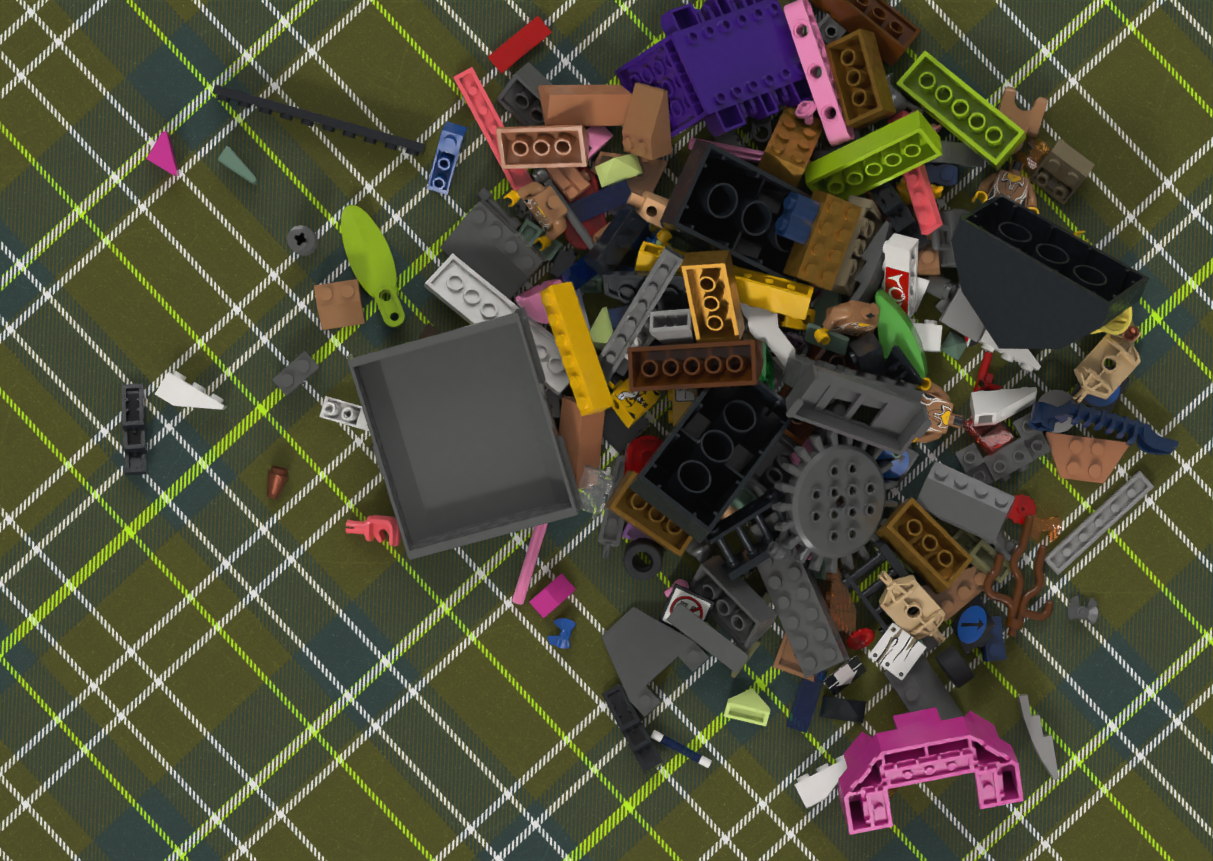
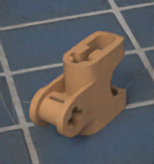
[998,86,1048,155]

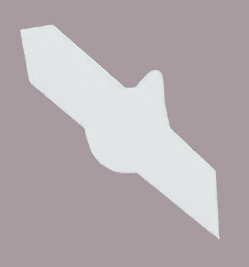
[740,303,795,367]

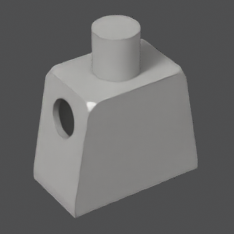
[649,309,695,345]

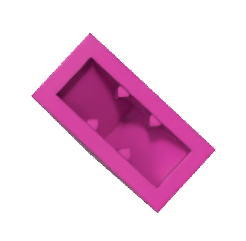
[146,131,180,177]
[529,573,576,618]

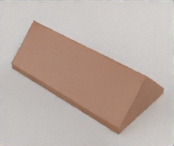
[538,84,632,126]
[496,125,589,169]
[559,396,605,488]

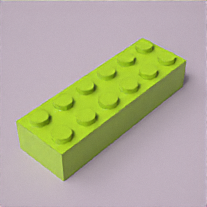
[896,51,1026,171]
[805,110,942,201]

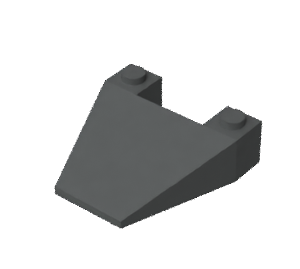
[601,607,709,717]

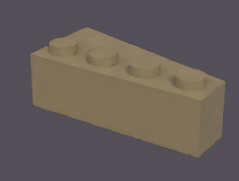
[829,195,885,296]

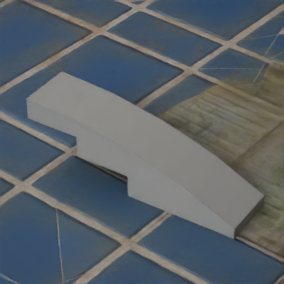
[1016,694,1059,780]

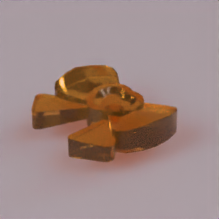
[1018,138,1051,171]
[1030,515,1061,541]

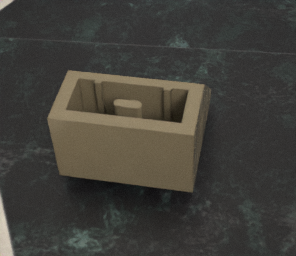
[1029,139,1095,205]

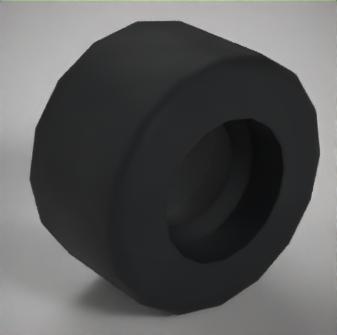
[623,538,663,580]
[935,646,975,688]

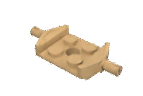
[1072,331,1142,404]
[878,570,946,644]

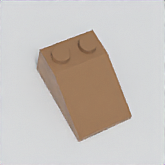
[622,82,672,160]

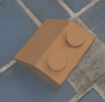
[314,279,365,330]

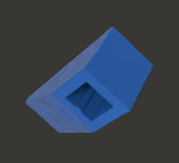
[427,121,467,195]

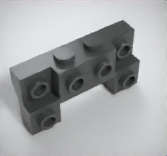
[954,412,1052,484]

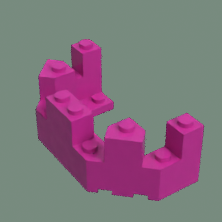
[837,707,1024,835]

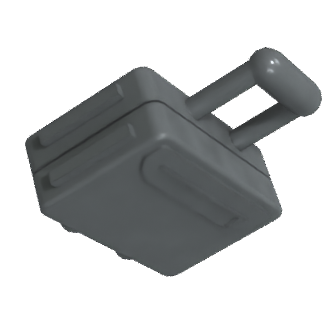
[931,209,970,268]

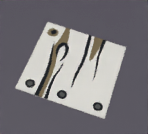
[868,623,926,680]

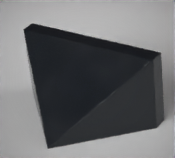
[820,695,866,723]

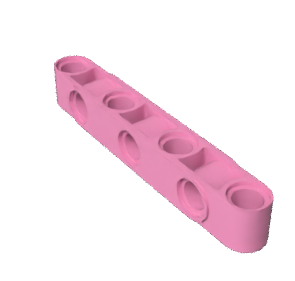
[784,0,855,147]

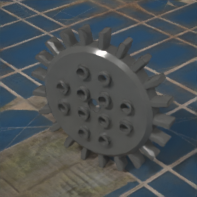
[772,429,898,573]

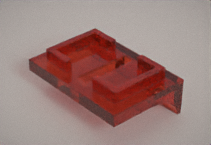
[963,418,1015,456]

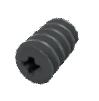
[287,225,318,256]

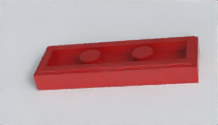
[488,16,552,75]

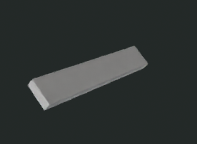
[1044,471,1154,575]

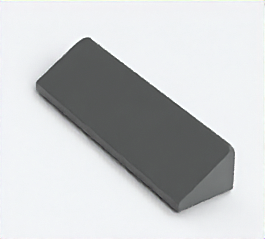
[666,602,749,673]

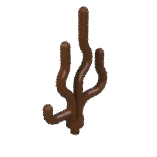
[983,515,1054,637]

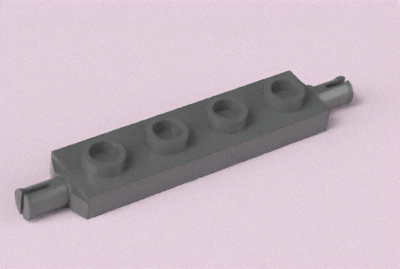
[598,443,630,560]

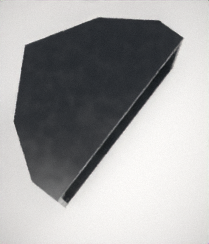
[660,139,813,286]
[951,193,1149,349]
[629,380,794,543]

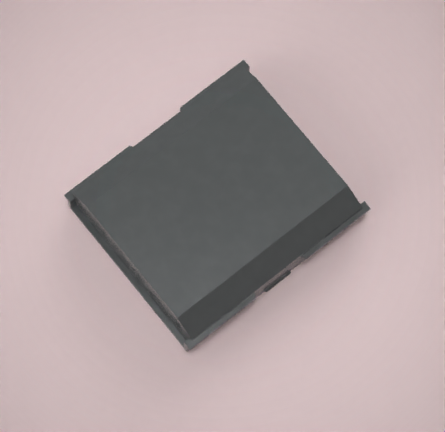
[347,307,584,560]

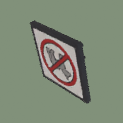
[659,583,715,633]

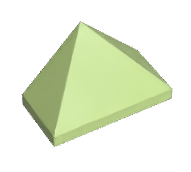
[595,154,643,188]
[589,307,614,351]
[724,688,771,726]

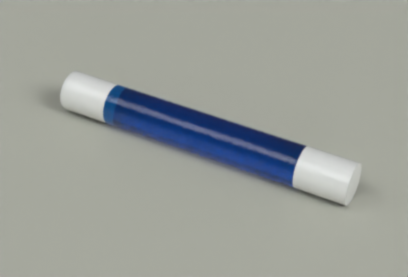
[650,730,712,768]

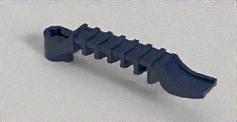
[1029,400,1179,455]

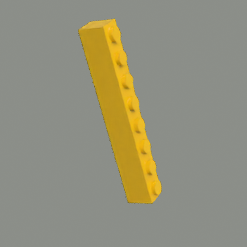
[635,241,814,320]

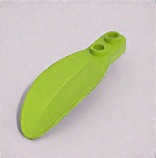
[341,205,406,328]

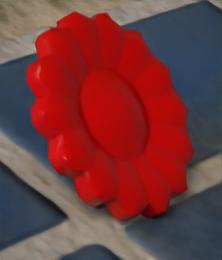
[1009,494,1036,525]
[847,628,875,651]

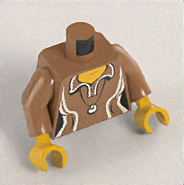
[972,160,1039,214]
[503,182,568,251]
[814,300,879,345]
[912,378,963,443]

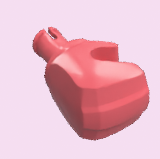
[346,515,401,546]

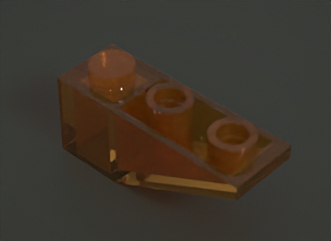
[825,566,857,632]

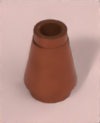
[266,465,289,499]

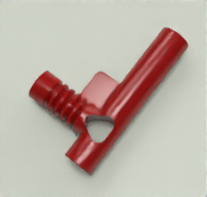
[973,351,1002,392]

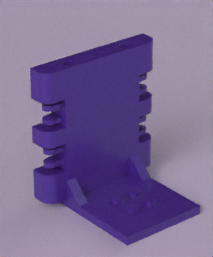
[615,0,814,139]

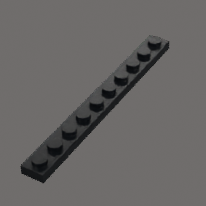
[213,85,426,157]

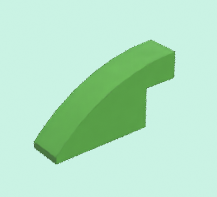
[875,289,928,378]

